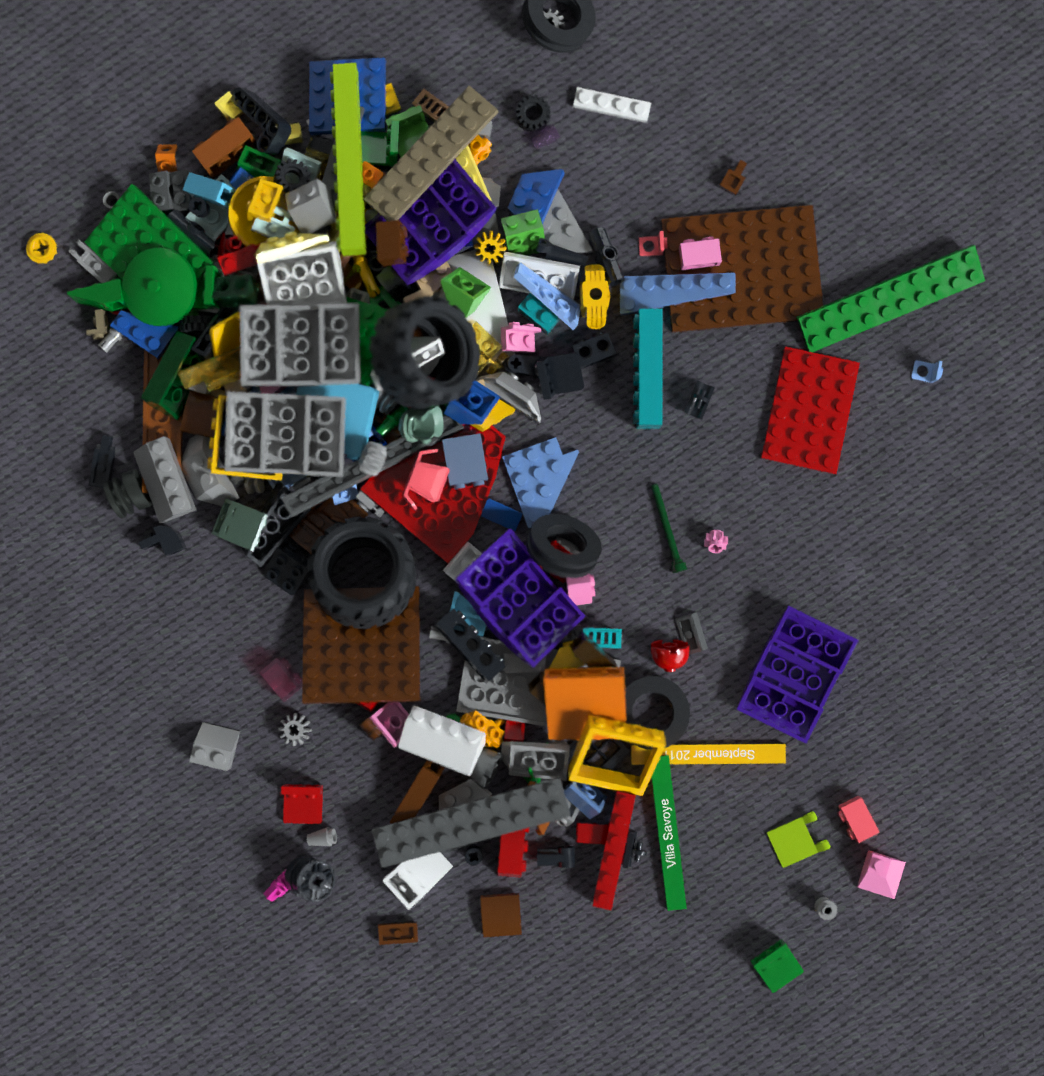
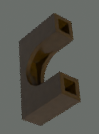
[528,632,618,706]

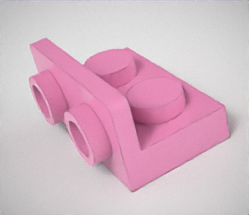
[501,322,541,353]

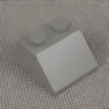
[285,179,336,234]
[189,722,240,771]

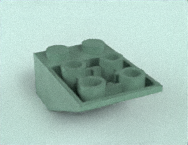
[211,498,267,551]

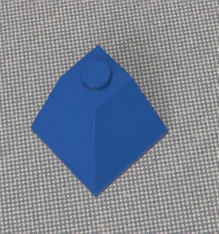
[444,380,501,425]

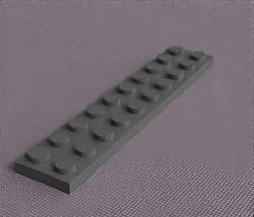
[372,777,571,868]

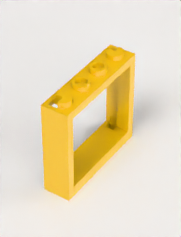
[207,395,283,481]
[568,715,666,796]

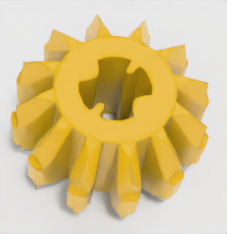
[474,230,506,264]

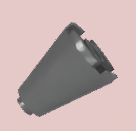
[470,747,504,788]

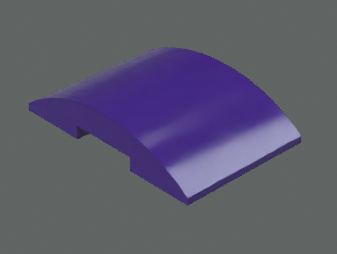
[365,159,497,285]
[455,528,585,668]
[736,606,858,743]

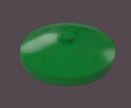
[122,248,197,326]

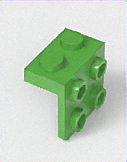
[385,105,429,158]
[501,209,545,255]

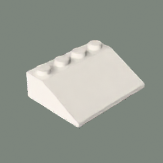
[258,241,347,306]

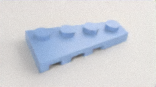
[514,262,580,330]

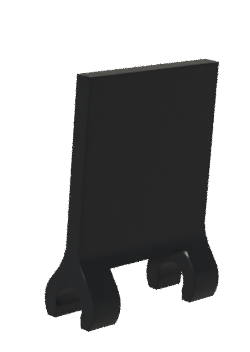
[536,238,588,290]

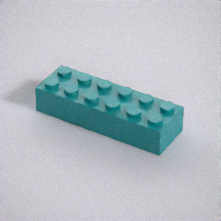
[633,309,663,429]

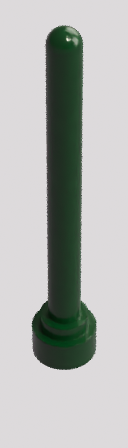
[651,484,687,574]

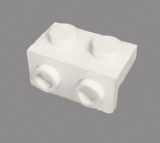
[443,541,482,581]

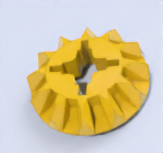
[26,233,57,264]

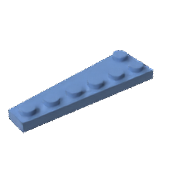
[620,273,736,315]

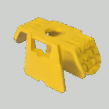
[579,264,610,329]

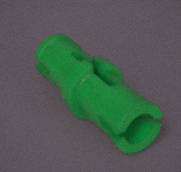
[375,404,409,438]

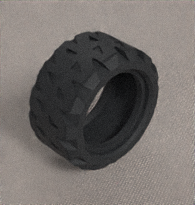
[369,296,480,409]
[307,517,416,629]

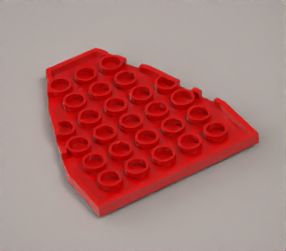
[360,424,506,564]

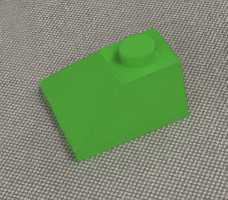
[441,267,491,318]

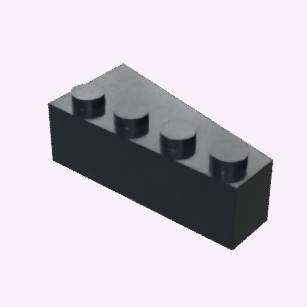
[242,480,311,567]

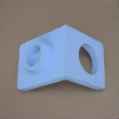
[911,360,943,383]
[332,485,358,505]

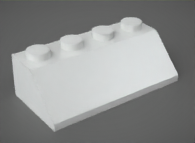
[398,706,485,776]

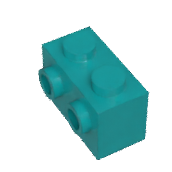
[518,293,560,335]

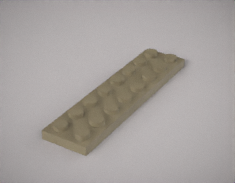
[363,86,498,221]

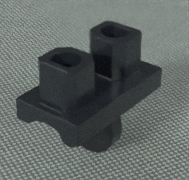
[684,380,715,420]
[621,831,647,869]

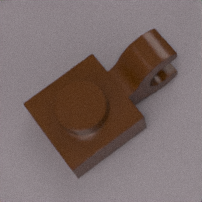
[719,160,747,196]

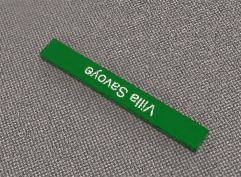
[651,754,687,911]

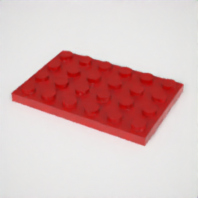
[761,346,860,475]

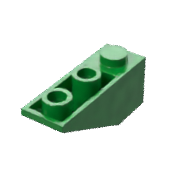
[67,279,128,312]

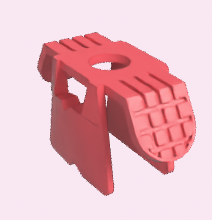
[402,449,450,511]

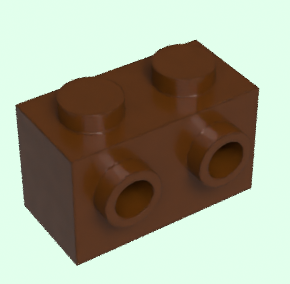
[376,220,408,266]

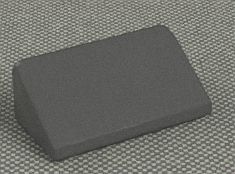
[675,612,708,655]

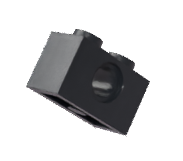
[376,265,418,304]

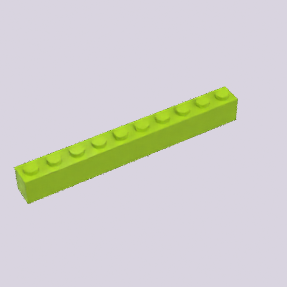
[330,63,366,256]

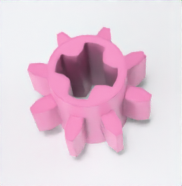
[704,530,728,553]

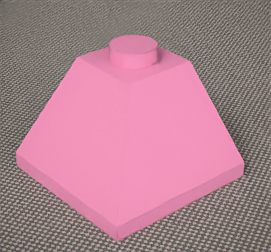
[857,850,906,899]

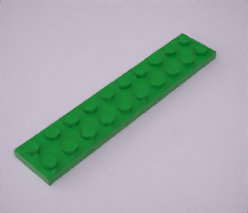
[796,245,985,352]

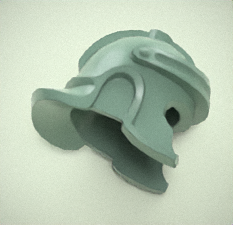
[399,405,443,444]

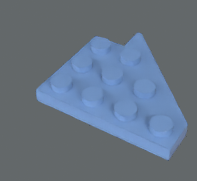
[502,437,579,529]

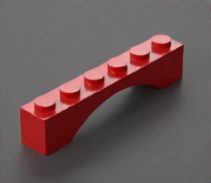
[592,790,636,910]

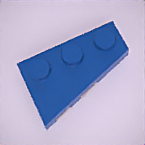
[110,310,179,359]

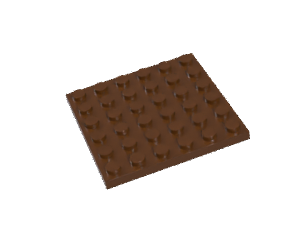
[302,586,420,704]

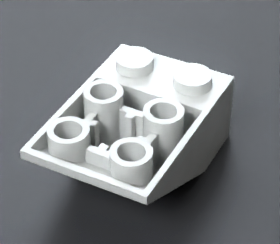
[383,852,453,910]

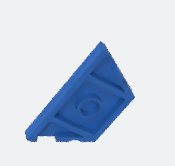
[508,169,564,224]

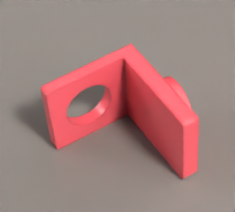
[639,231,667,256]

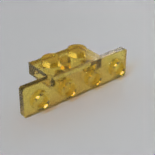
[178,346,241,392]

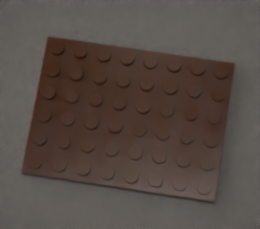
[661,205,823,333]

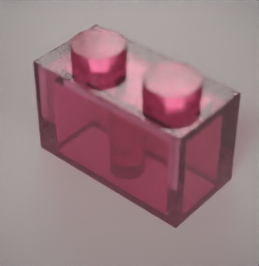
[259,657,302,702]

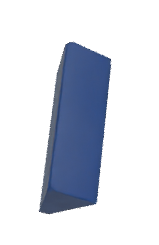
[481,498,523,531]

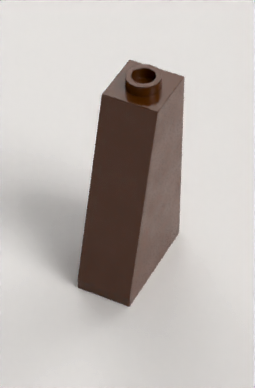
[389,760,445,823]

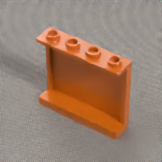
[544,667,626,741]

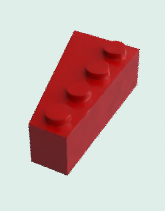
[498,828,529,878]

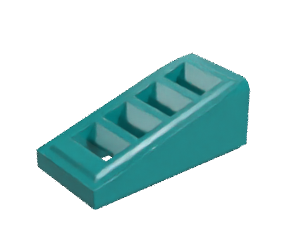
[583,628,622,648]

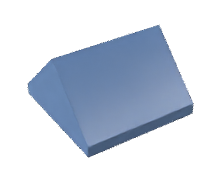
[564,781,608,819]

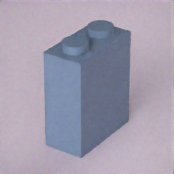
[442,433,488,489]

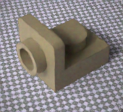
[86,309,109,339]

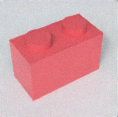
[837,796,880,843]

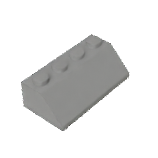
[133,436,196,524]

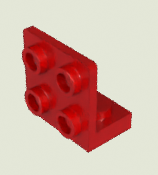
[281,784,323,824]

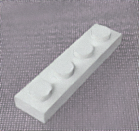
[573,87,651,123]

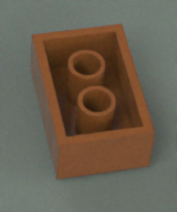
[192,117,257,179]

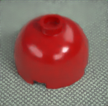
[651,640,689,672]

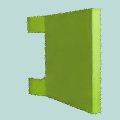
[766,811,830,868]

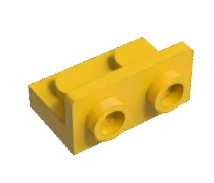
[245,178,283,223]

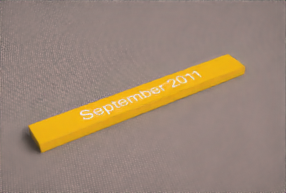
[631,744,786,765]

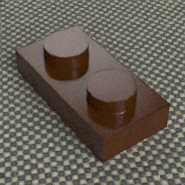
[378,921,418,945]

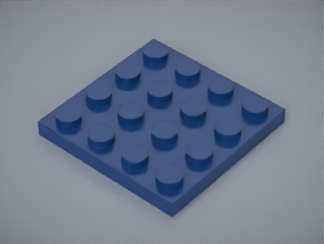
[309,58,386,135]

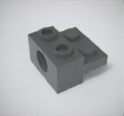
[149,169,193,216]

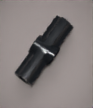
[167,210,219,258]
[589,227,625,286]

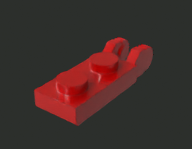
[217,240,267,276]

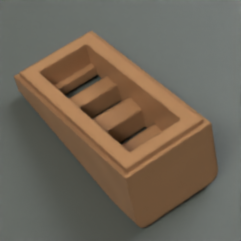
[412,89,449,122]

